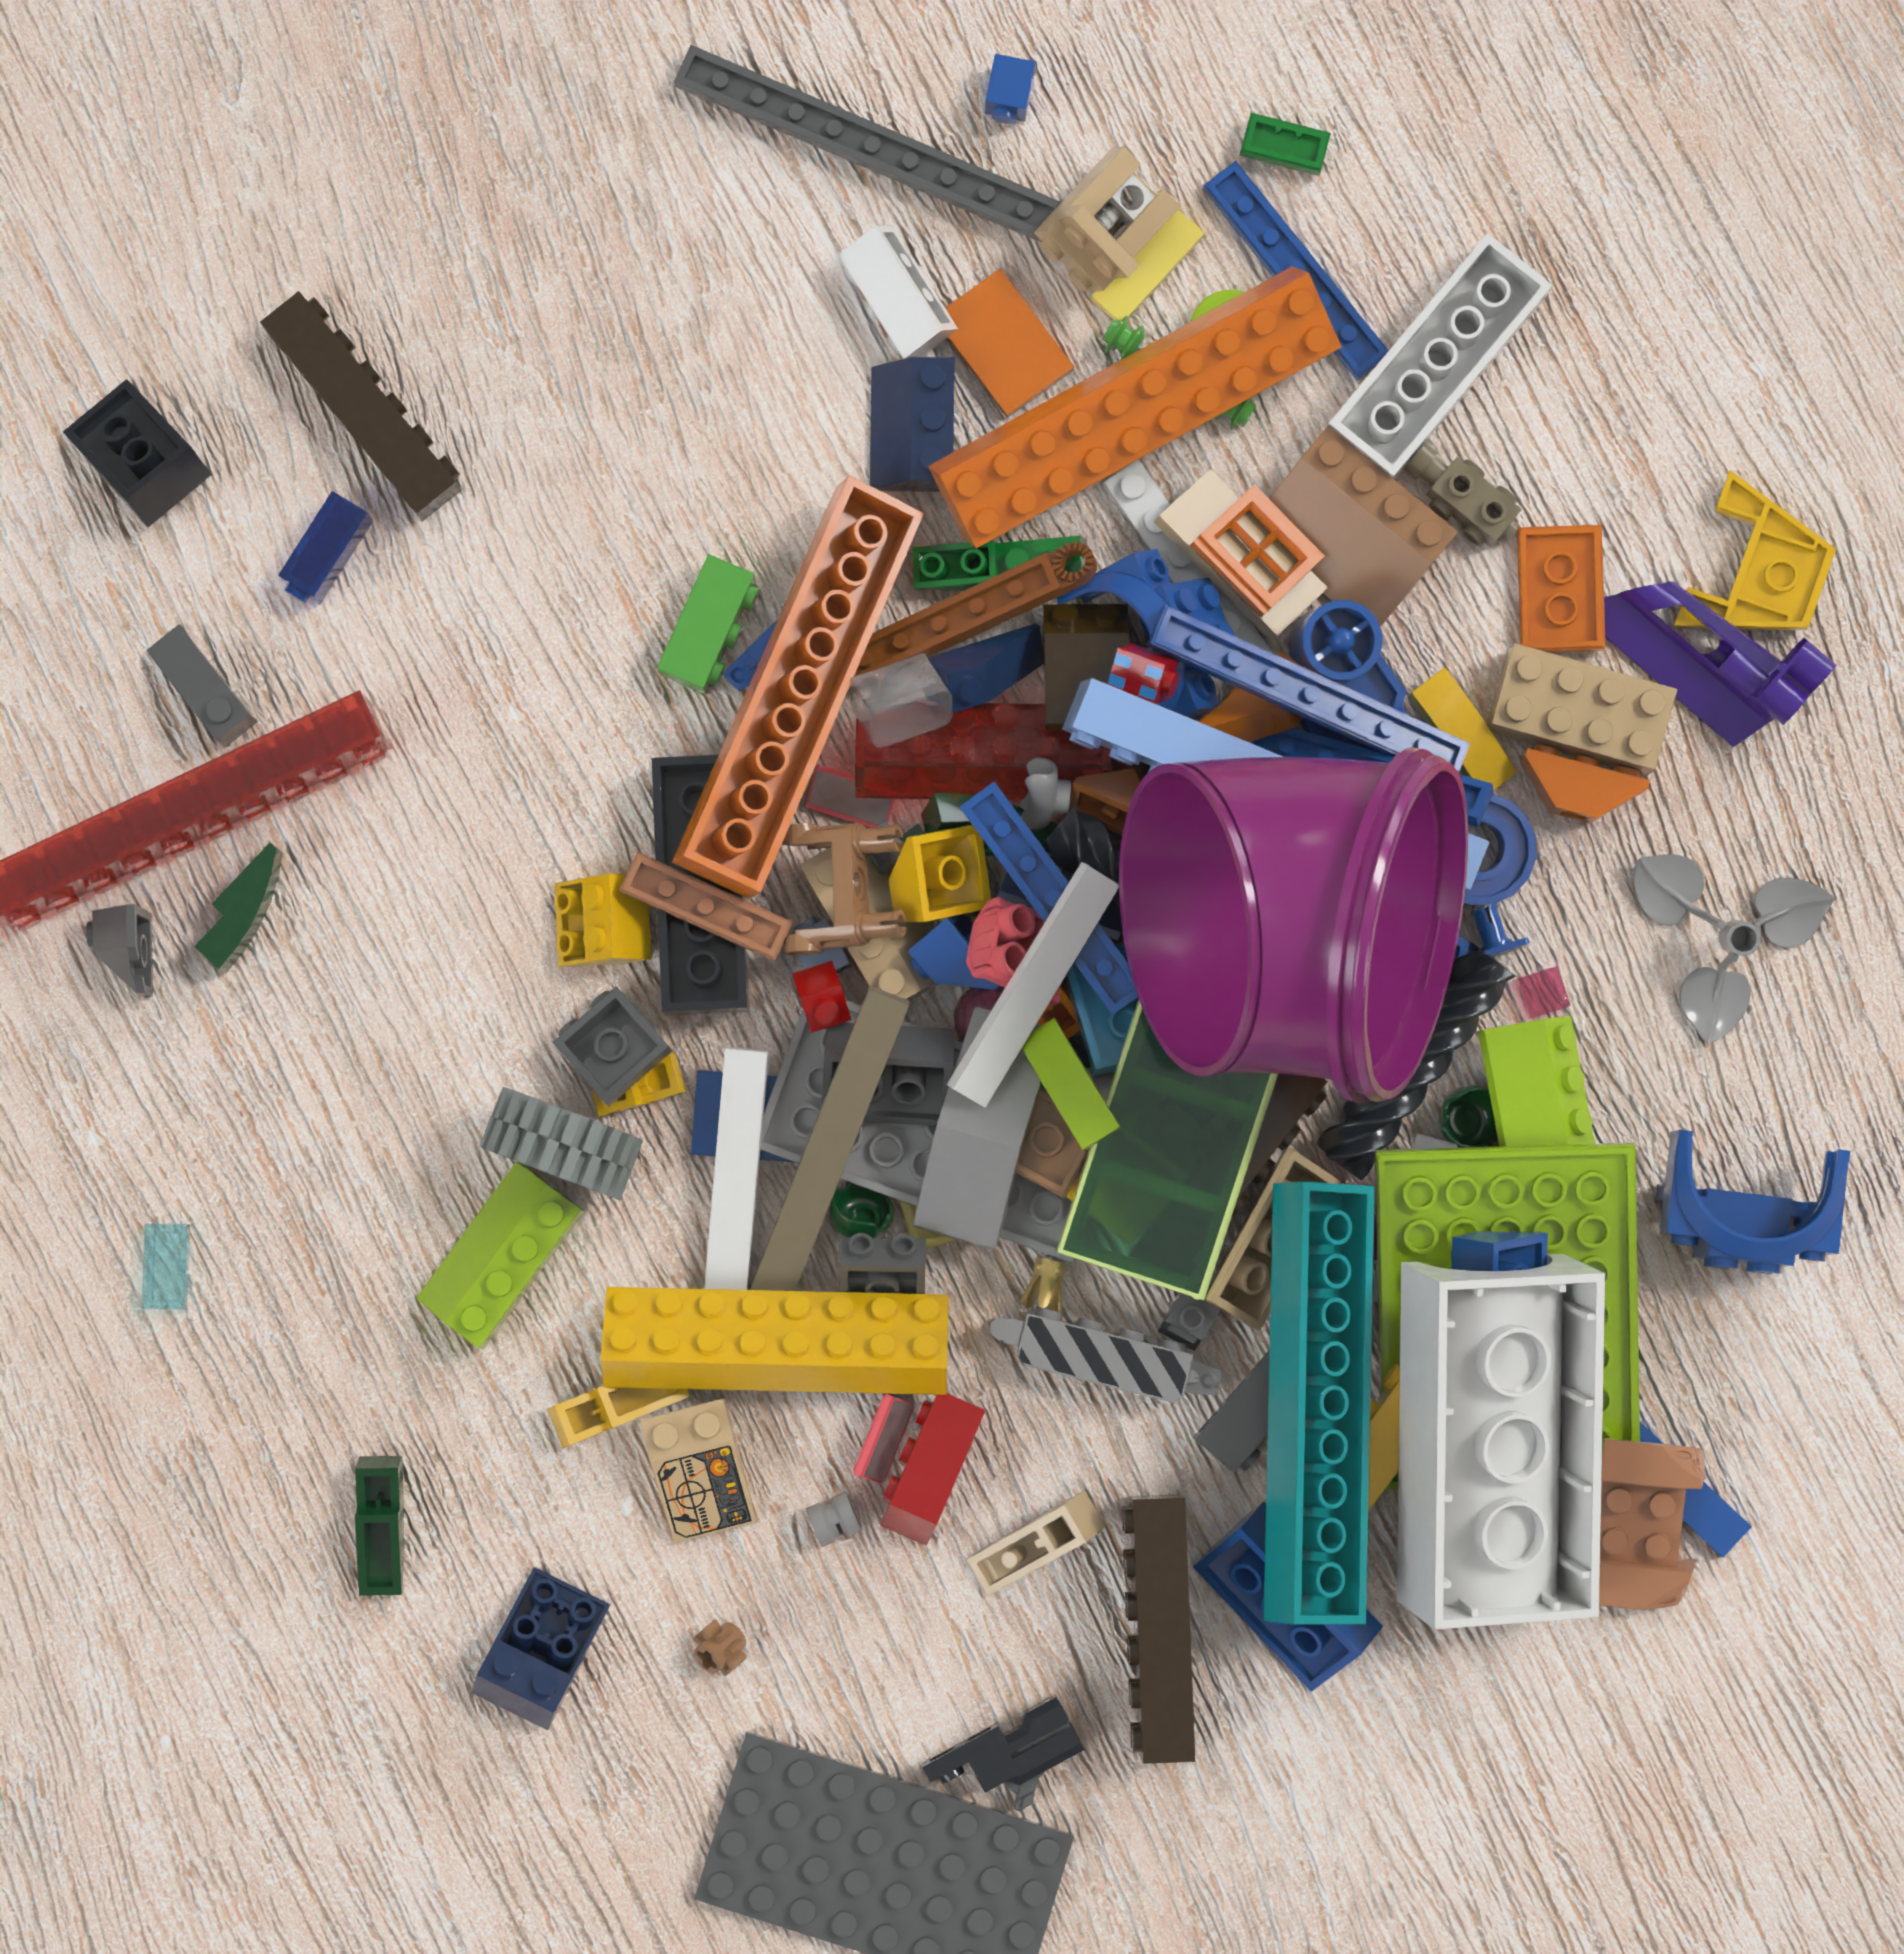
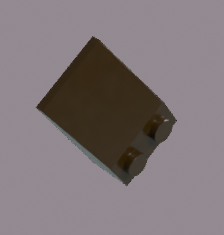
[1043,604,1129,730]

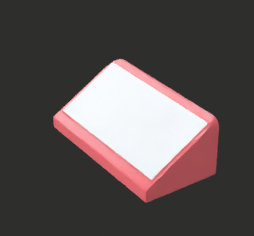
[805,765,898,828]
[853,1394,914,1483]

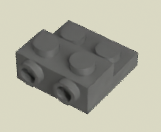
[552,986,673,1107]
[839,1233,926,1294]

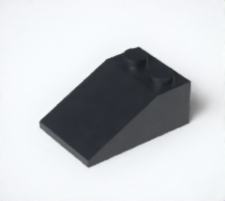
[63,379,212,528]

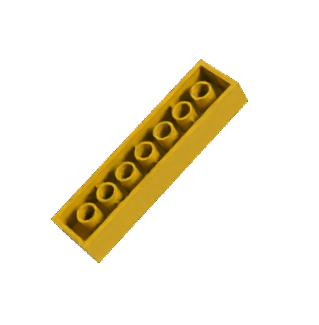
[600,1287,949,1395]

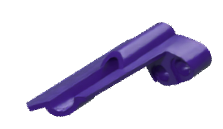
[1604,581,1836,747]

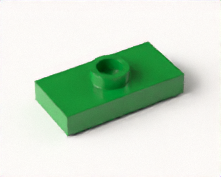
[1239,113,1331,176]

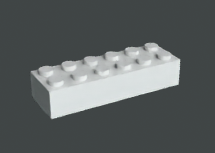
[1327,233,1553,479]

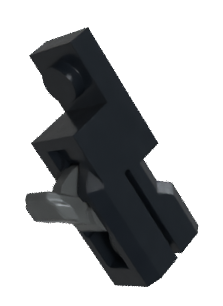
[922,1694,1085,1811]

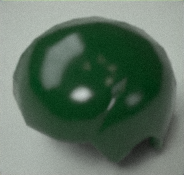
[1438,1085,1497,1148]
[829,1182,894,1238]

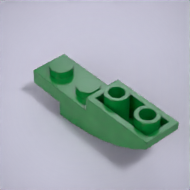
[912,536,1084,591]

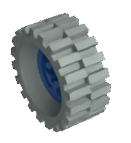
[479,1087,643,1200]

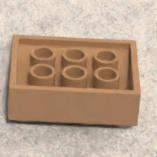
[1269,426,1458,627]

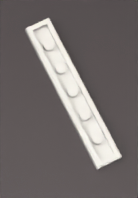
[947,862,1119,1108]
[704,1047,769,1290]

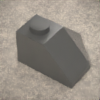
[86,904,153,997]

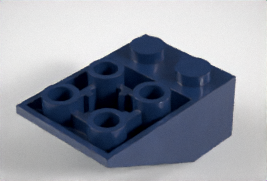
[471,1567,611,1730]

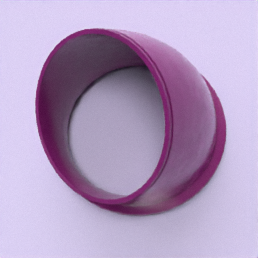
[1119,747,1468,1104]

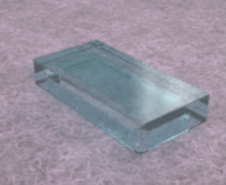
[142,1223,190,1309]

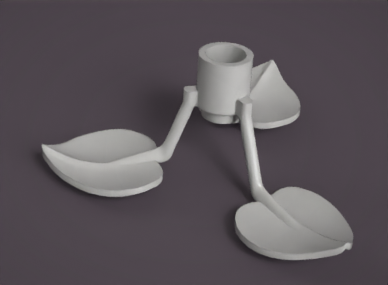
[1633,854,1834,1043]

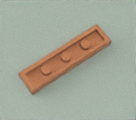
[619,852,793,962]

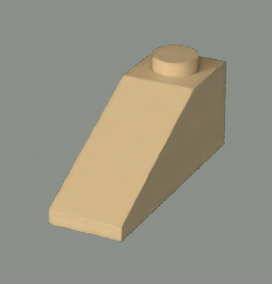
[966,1490,1106,1597]

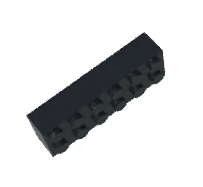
[651,755,750,1016]

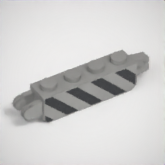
[988,1307,1222,1403]

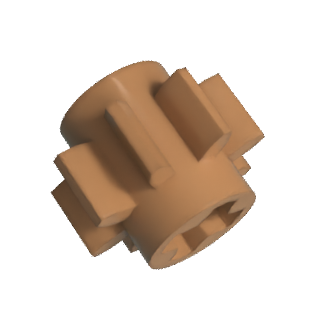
[693,1620,747,1676]

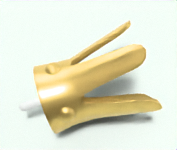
[1019,1256,1068,1314]

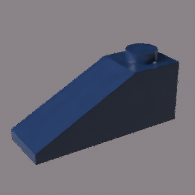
[924,623,1043,713]

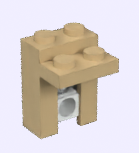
[1034,146,1181,292]

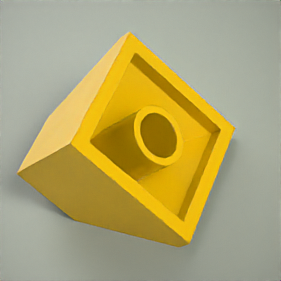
[889,825,991,922]

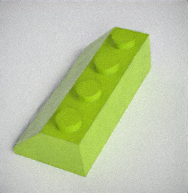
[1478,1016,1595,1147]
[416,1162,585,1348]

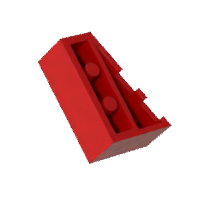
[880,1393,986,1546]

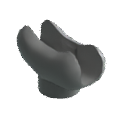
[1020,757,1071,830]

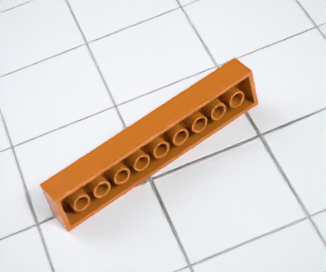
[928,266,1342,549]
[672,475,924,899]

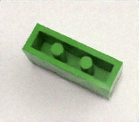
[657,554,760,695]

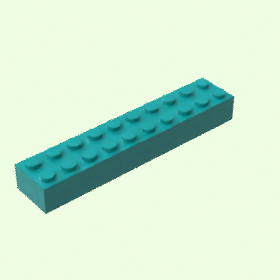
[1264,1182,1374,1624]

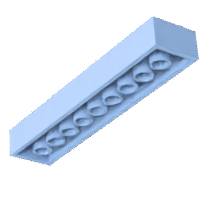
[1062,678,1490,890]

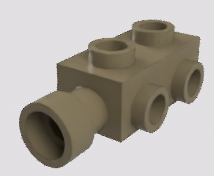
[1404,442,1522,547]

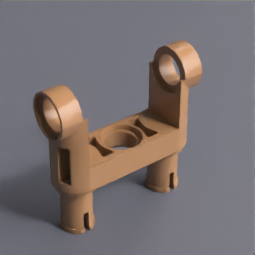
[782,823,907,955]

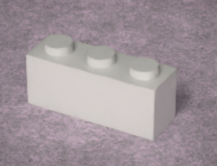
[838,225,958,359]

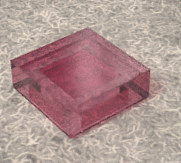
[1516,966,1571,1019]

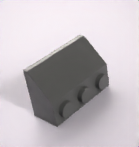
[822,1022,955,1126]

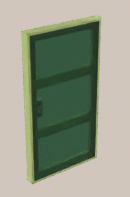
[1056,1000,1278,1300]

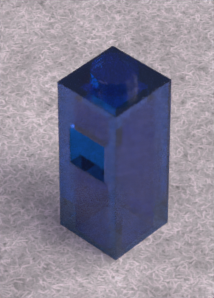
[278,491,373,605]

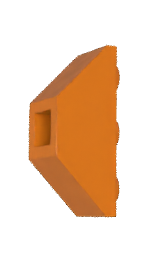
[1520,745,1650,823]

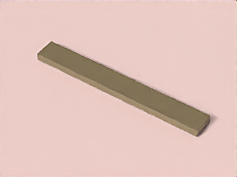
[749,986,910,1291]

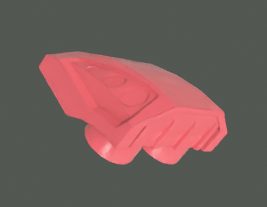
[966,897,1061,1006]

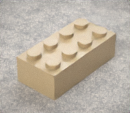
[1487,643,1677,777]

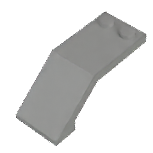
[913,1006,1042,1251]

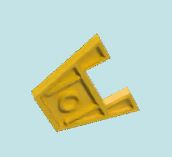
[1673,470,1836,630]

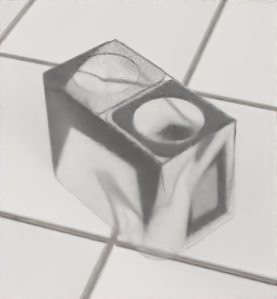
[850,653,953,748]

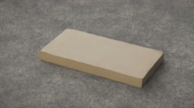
[1154,468,1328,642]

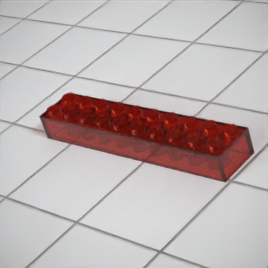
[0,690,393,931]

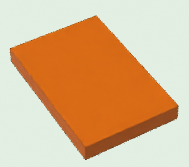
[945,269,1074,418]
[1517,524,1605,653]

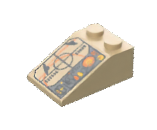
[640,1398,757,1544]

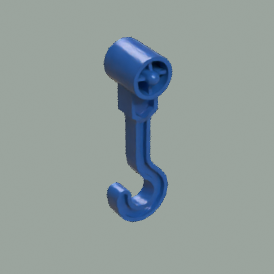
[1289,600,1536,905]

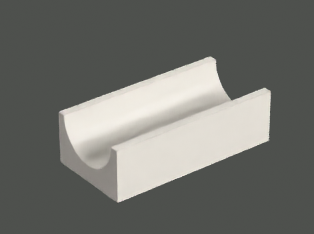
[1397,1254,1605,1629]

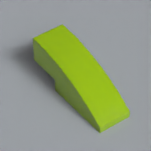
[1022,1018,1122,1151]

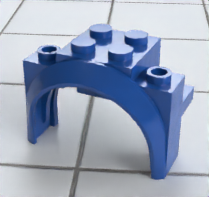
[1057,549,1235,721]
[1656,1130,1851,1274]

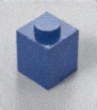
[985,53,1036,124]

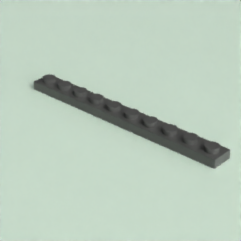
[674,45,1061,242]

